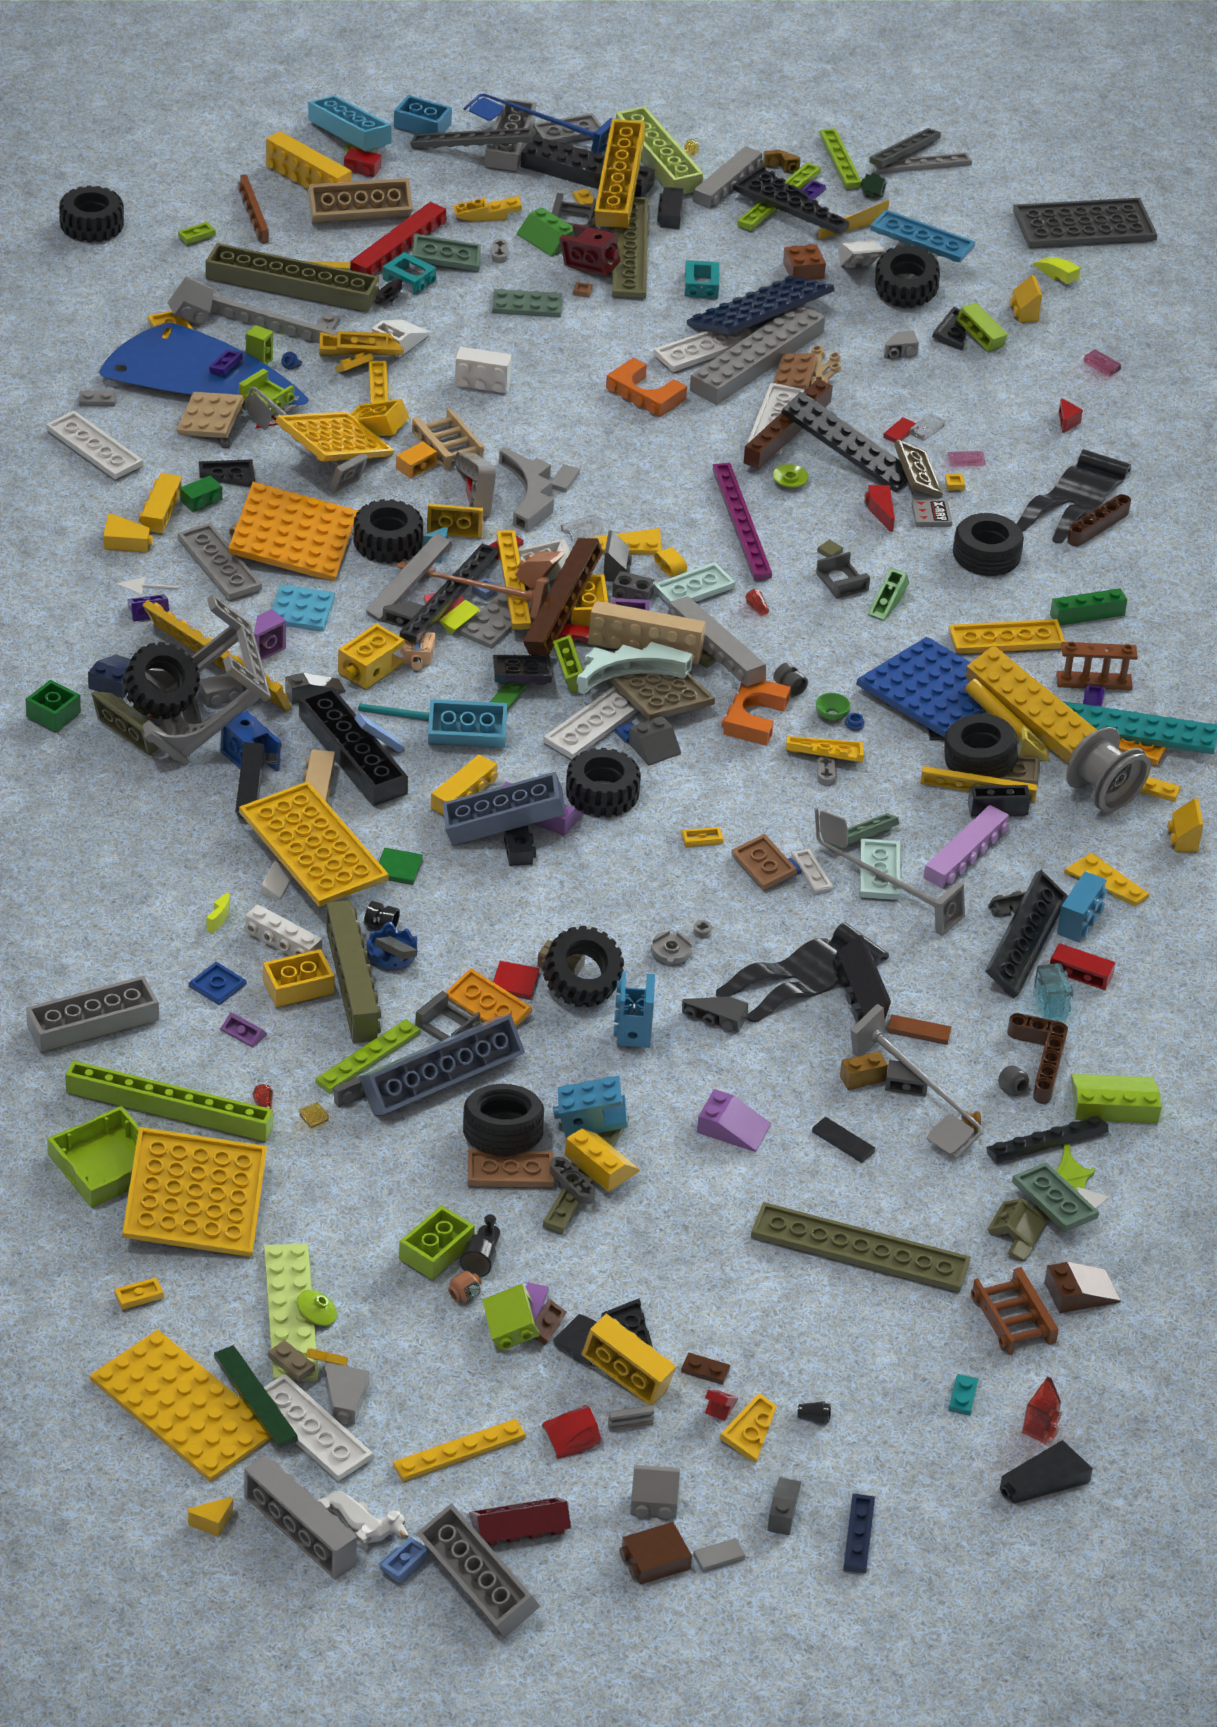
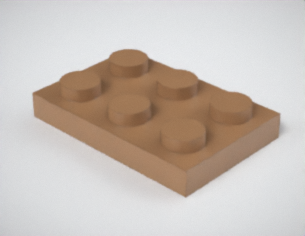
[773,353,817,390]
[731,834,797,891]

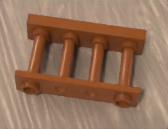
[1056,641,1138,691]
[971,1267,1059,1355]

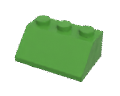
[517,207,574,257]

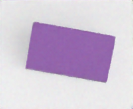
[220,1012,267,1047]

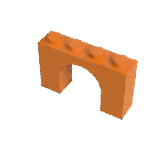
[606,357,687,417]
[721,681,791,746]

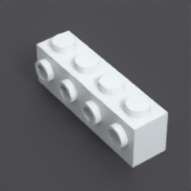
[245,904,322,956]

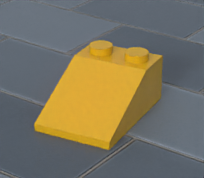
[350,399,409,437]

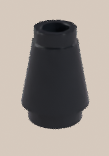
[797,1401,831,1424]

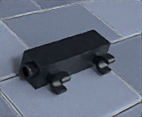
[235,742,278,819]

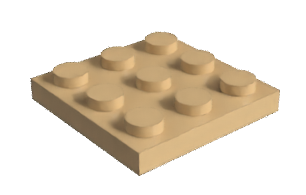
[176,392,244,438]

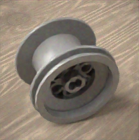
[1066,727,1151,813]

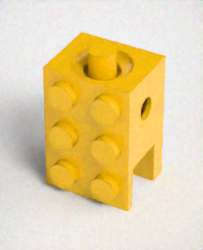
[338,623,405,689]

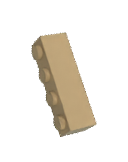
[302,750,335,802]

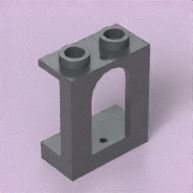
[552,193,596,228]
[816,552,870,599]
[415,991,480,1041]

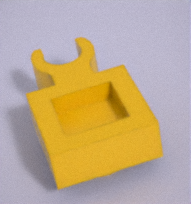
[306,1348,348,1366]

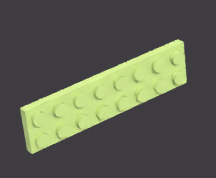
[264,1243,318,1382]

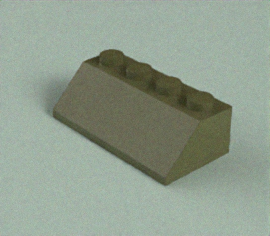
[91,691,165,755]

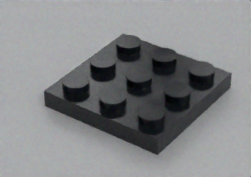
[493,655,552,685]

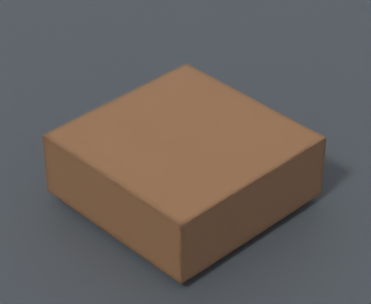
[573,282,593,298]

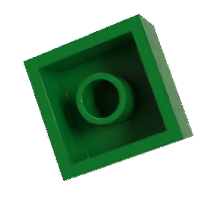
[25,680,81,732]

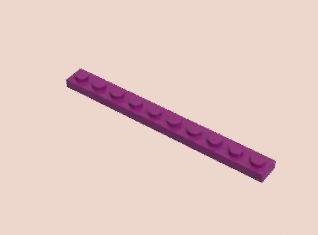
[712,463,772,580]

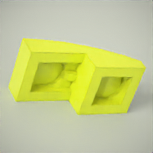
[206,892,230,934]

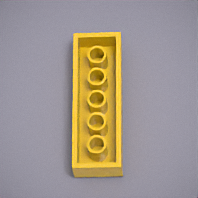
[266,131,352,189]

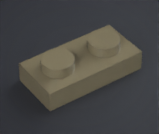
[268,1340,315,1382]

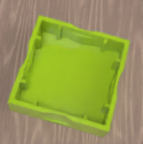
[47,1106,139,1208]

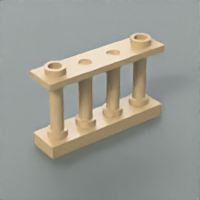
[412,408,485,470]

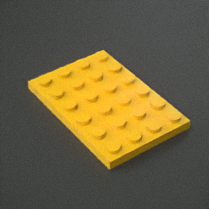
[275,411,395,462]

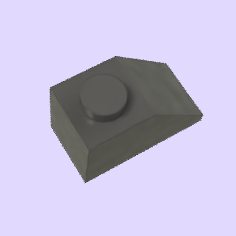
[383,601,424,628]
[885,1060,928,1097]

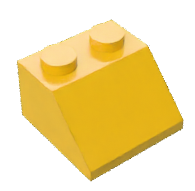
[1009,275,1042,322]
[1167,798,1203,852]

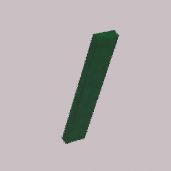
[214,1345,298,1449]

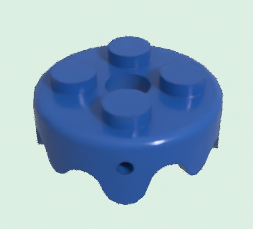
[366,922,417,970]

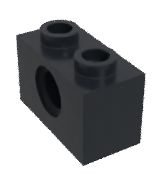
[504,825,536,866]

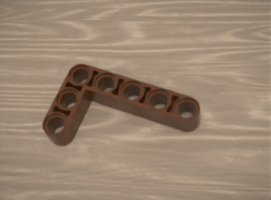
[1007,1013,1068,1104]

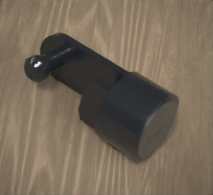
[460,1214,500,1277]

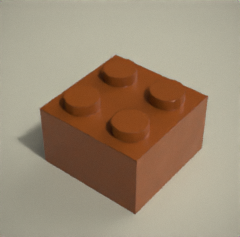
[783,244,826,280]

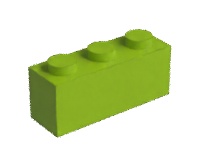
[956,302,1008,352]
[553,635,584,693]

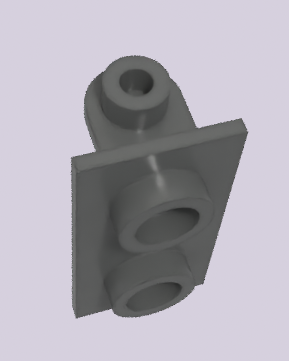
[987,891,1026,917]

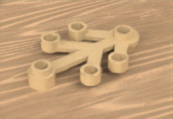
[810,345,841,385]

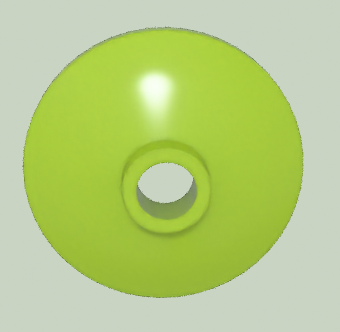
[773,464,809,487]
[297,1289,337,1326]

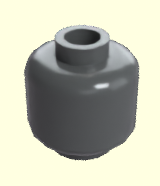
[998,1065,1029,1096]

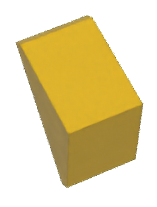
[187,1496,233,1537]

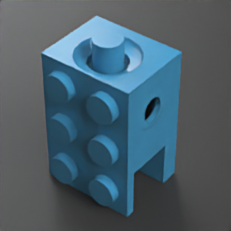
[614,972,655,1048]
[553,1075,628,1138]

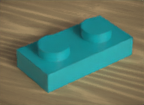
[948,1374,979,1416]

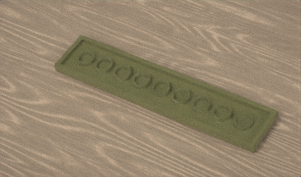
[612,197,648,299]
[751,1202,971,1293]

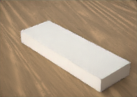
[791,849,833,895]

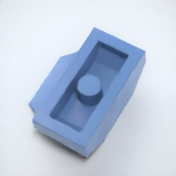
[379,1537,429,1583]

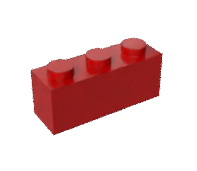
[1049,943,1116,990]

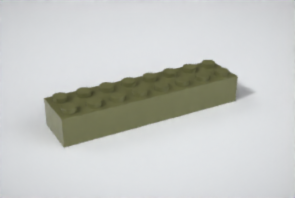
[326,900,381,1043]

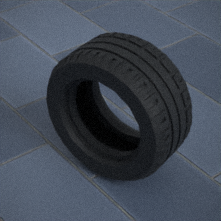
[463,1084,544,1156]

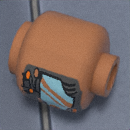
[448,1271,482,1303]

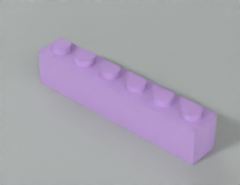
[923,805,1009,889]

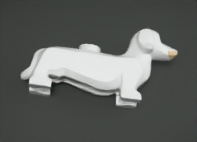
[318,1491,409,1551]

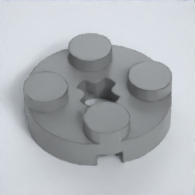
[651,931,692,966]

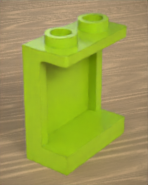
[239,369,294,414]
[482,1283,540,1350]

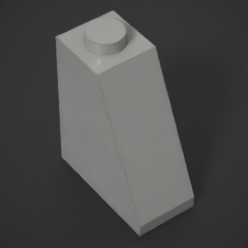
[324,1362,369,1424]

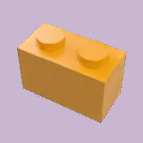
[396,441,437,479]

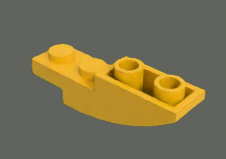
[453,196,522,221]

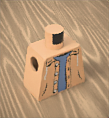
[399,632,435,670]

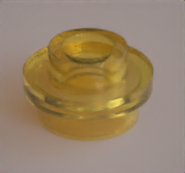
[684,139,699,155]

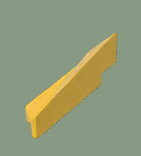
[818,200,889,239]
[319,331,404,356]

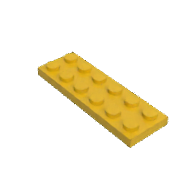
[948,619,1065,654]

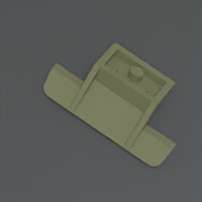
[987,1198,1049,1261]

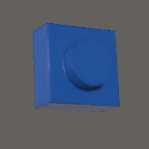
[615,722,634,743]

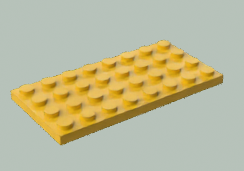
[239,781,389,907]
[90,1329,271,1482]

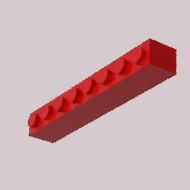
[350,202,447,276]

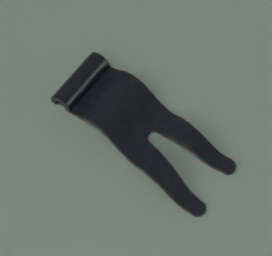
[1016,449,1131,543]
[716,922,889,1022]

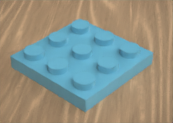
[272,584,335,632]

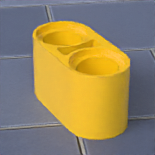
[654,547,687,578]

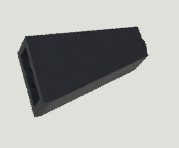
[999,1440,1093,1504]

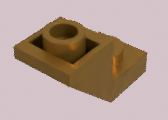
[763,149,801,173]

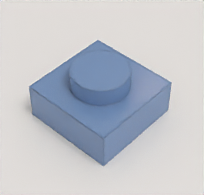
[472,577,497,599]

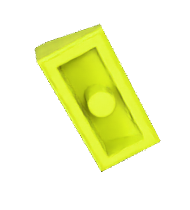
[439,600,480,634]

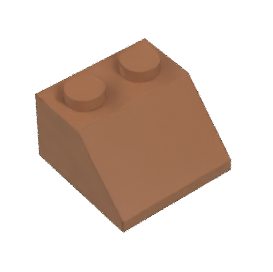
[515,551,565,589]

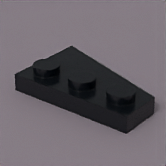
[932,307,966,350]

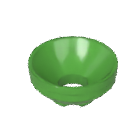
[816,693,850,721]

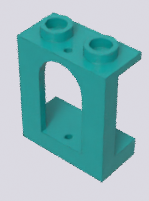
[383,252,436,295]
[684,260,720,298]

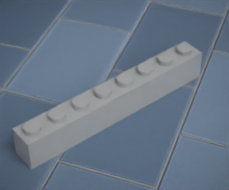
[668,596,766,687]

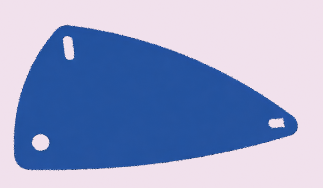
[99,323,309,405]

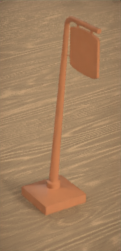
[396,560,550,618]

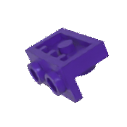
[127,594,169,622]

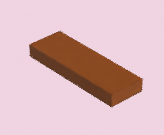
[887,1014,952,1045]

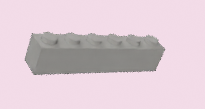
[693,146,763,209]

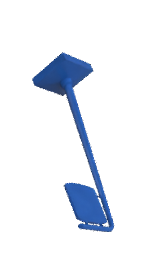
[463,93,613,154]

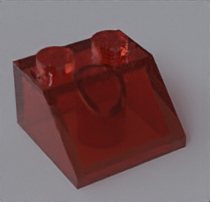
[1022,1376,1062,1444]

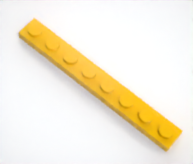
[496,530,531,630]

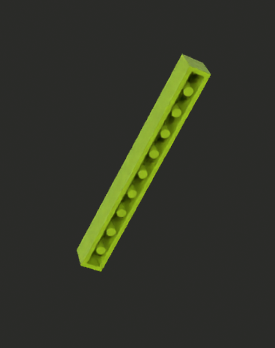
[65,1060,273,1142]

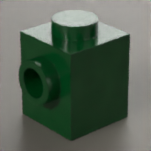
[860,173,887,198]

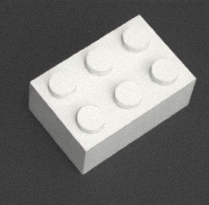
[455,347,512,394]

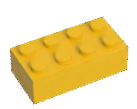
[581,1314,676,1405]

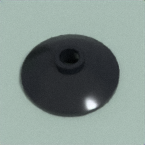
[375,279,404,304]

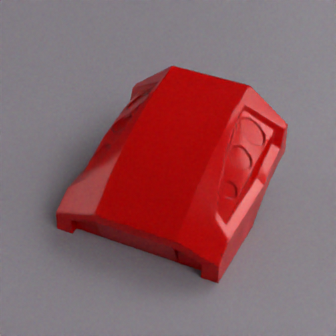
[542,1405,601,1459]

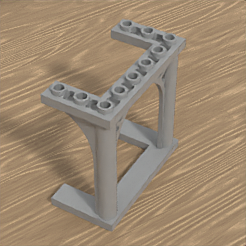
[143,594,271,765]

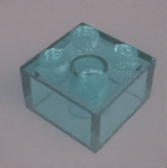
[1033,963,1074,1021]

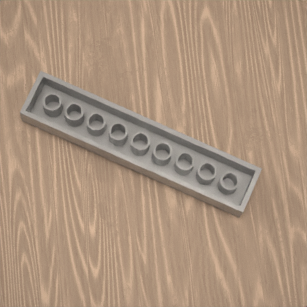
[689,305,825,405]

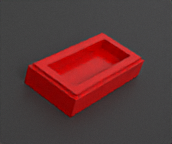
[883,417,917,443]

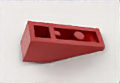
[864,485,895,532]

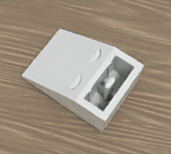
[838,240,885,269]
[372,320,430,358]

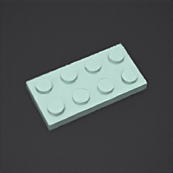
[654,562,735,605]
[860,839,900,900]

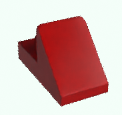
[705,1390,738,1421]

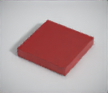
[493,961,540,1000]

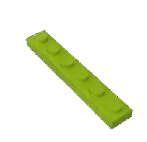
[820,128,861,189]
[315,1019,420,1094]

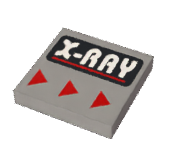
[911,500,952,527]

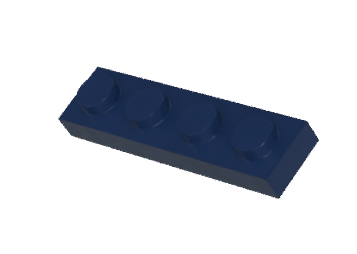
[843,1493,875,1573]

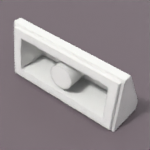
[261,860,293,900]

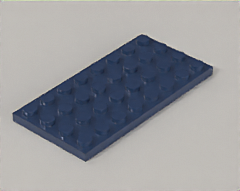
[686,276,835,335]

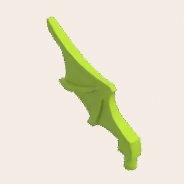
[1056,1143,1095,1191]

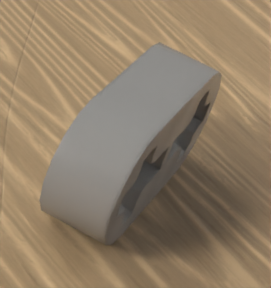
[492,239,508,263]
[817,756,836,786]

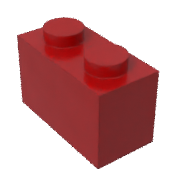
[344,147,381,177]

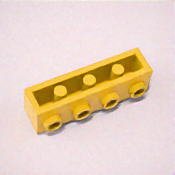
[139,473,182,534]
[430,754,498,815]

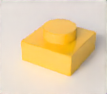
[944,474,965,491]

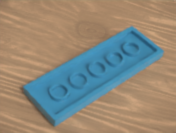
[870,209,975,263]

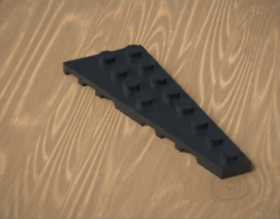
[733,165,849,234]

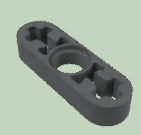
[550,1157,595,1204]

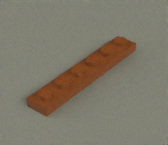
[238,174,269,244]

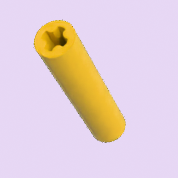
[964,678,1032,742]

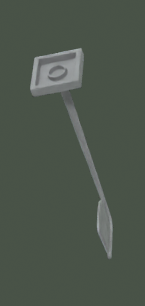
[243,386,368,493]
[814,807,965,936]
[850,1004,983,1159]

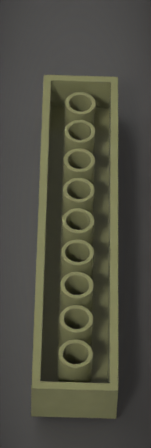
[206,243,379,312]

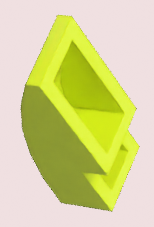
[1032,257,1081,284]

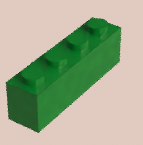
[1050,588,1127,625]

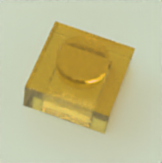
[299,1102,329,1128]

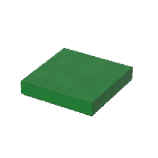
[379,848,423,885]

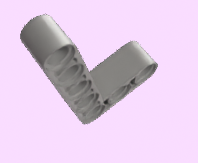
[455,452,496,518]

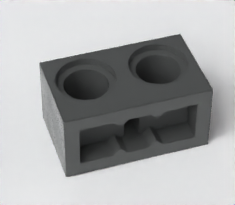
[612,571,655,600]

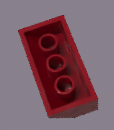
[469,1497,571,1546]

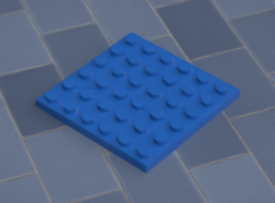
[856,637,985,737]

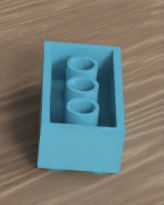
[428,699,507,748]

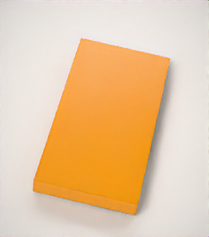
[446,968,533,1027]

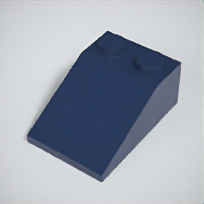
[88,654,131,699]

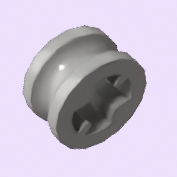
[693,920,712,939]

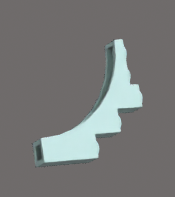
[576,642,693,694]

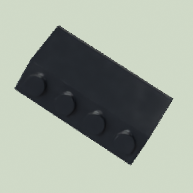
[832,935,891,1022]

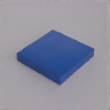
[188,962,247,1005]

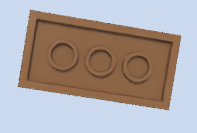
[468,1149,554,1188]

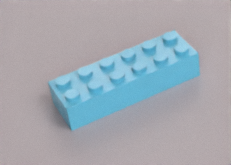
[308,95,392,151]

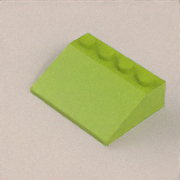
[1071,1074,1161,1123]

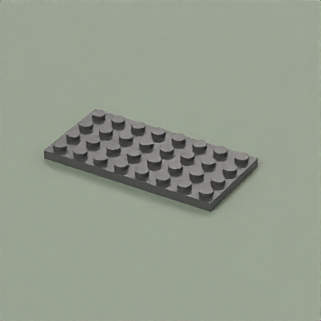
[1013,197,1158,247]

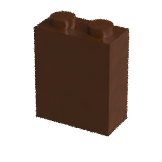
[619,1522,692,1585]

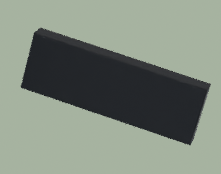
[812,1116,875,1163]

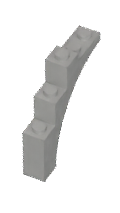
[499,447,554,533]

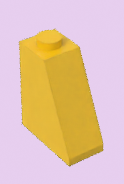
[103,513,153,552]

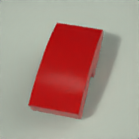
[558,624,594,646]

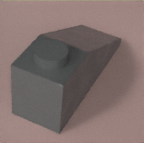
[285,673,346,705]
[767,1477,802,1535]

